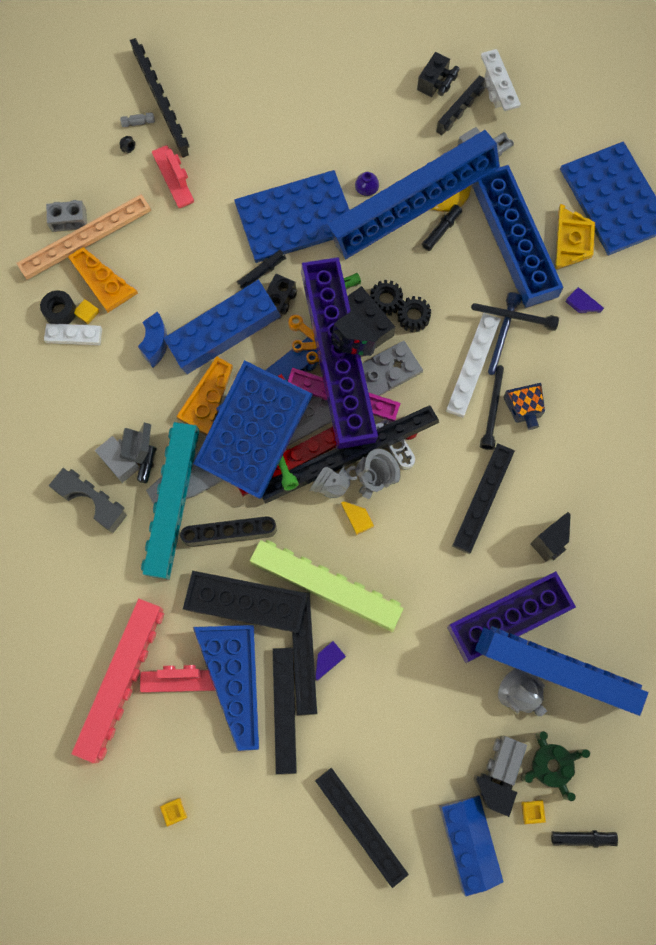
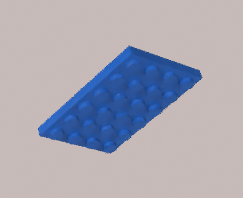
[560,141,656,256]
[234,170,349,263]
[193,360,313,499]

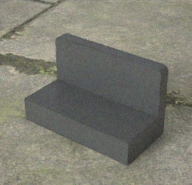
[120,422,151,464]

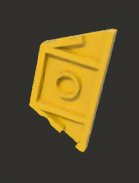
[555,204,595,269]

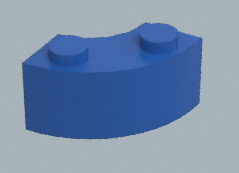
[138,311,168,368]

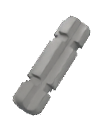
[120,112,155,127]

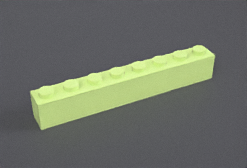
[250,540,404,632]

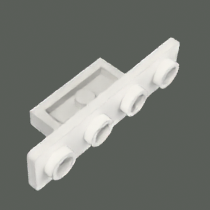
[481,49,521,111]

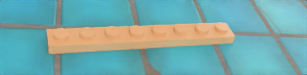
[16,194,151,280]

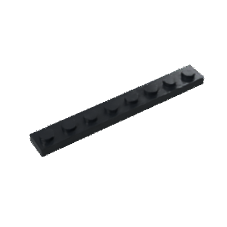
[130,38,190,158]

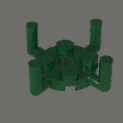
[521,731,590,801]

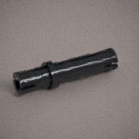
[422,204,463,251]
[237,249,286,289]
[551,830,618,848]

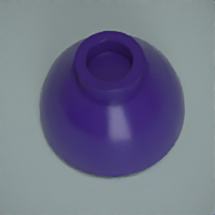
[355,172,379,196]

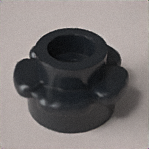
[119,136,136,153]

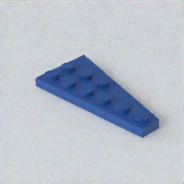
[193,625,259,751]

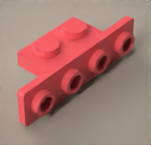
[152,145,194,208]
[140,665,215,693]

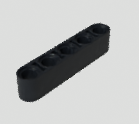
[180,516,277,547]

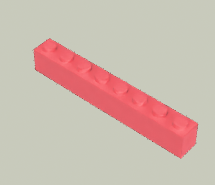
[71,598,164,763]

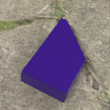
[565,287,604,313]
[316,641,346,681]

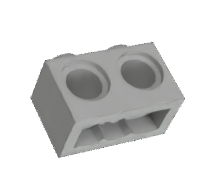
[46,200,87,232]

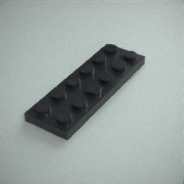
[183,570,308,634]

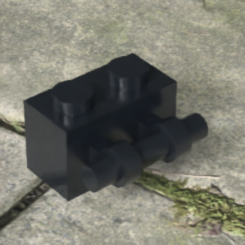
[417,52,460,97]

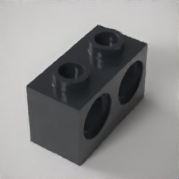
[266,273,298,319]

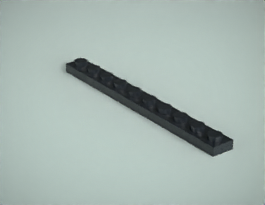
[262,405,439,504]

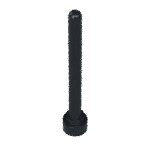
[471,303,559,331]
[480,365,504,450]

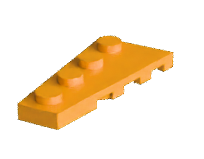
[68,247,138,313]
[176,356,233,436]

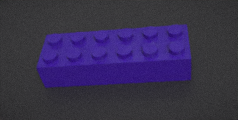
[447,571,576,663]

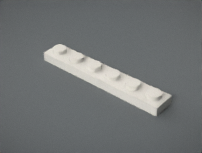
[446,313,500,418]

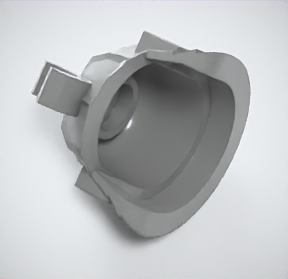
[355,449,400,499]
[309,466,357,498]
[498,668,547,717]

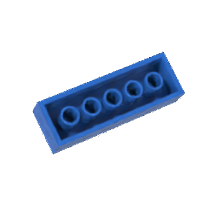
[164,279,281,375]

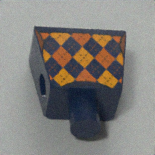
[503,383,545,430]

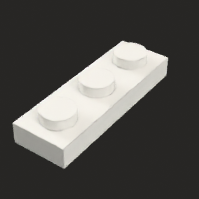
[44,323,102,345]

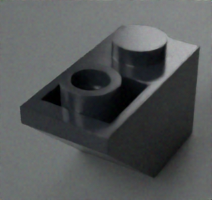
[473,773,517,817]

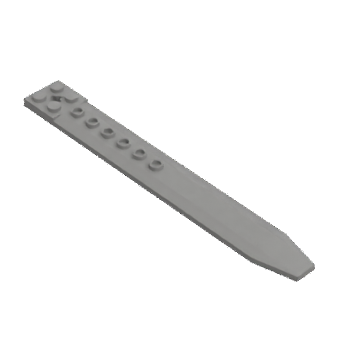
[146,341,423,504]

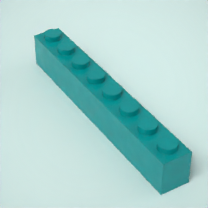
[141,422,200,580]

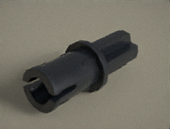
[137,445,157,483]

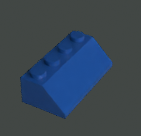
[439,795,504,897]

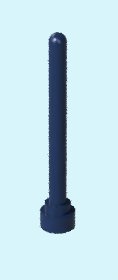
[488,292,522,375]

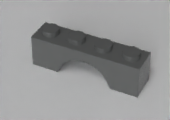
[48,468,127,533]

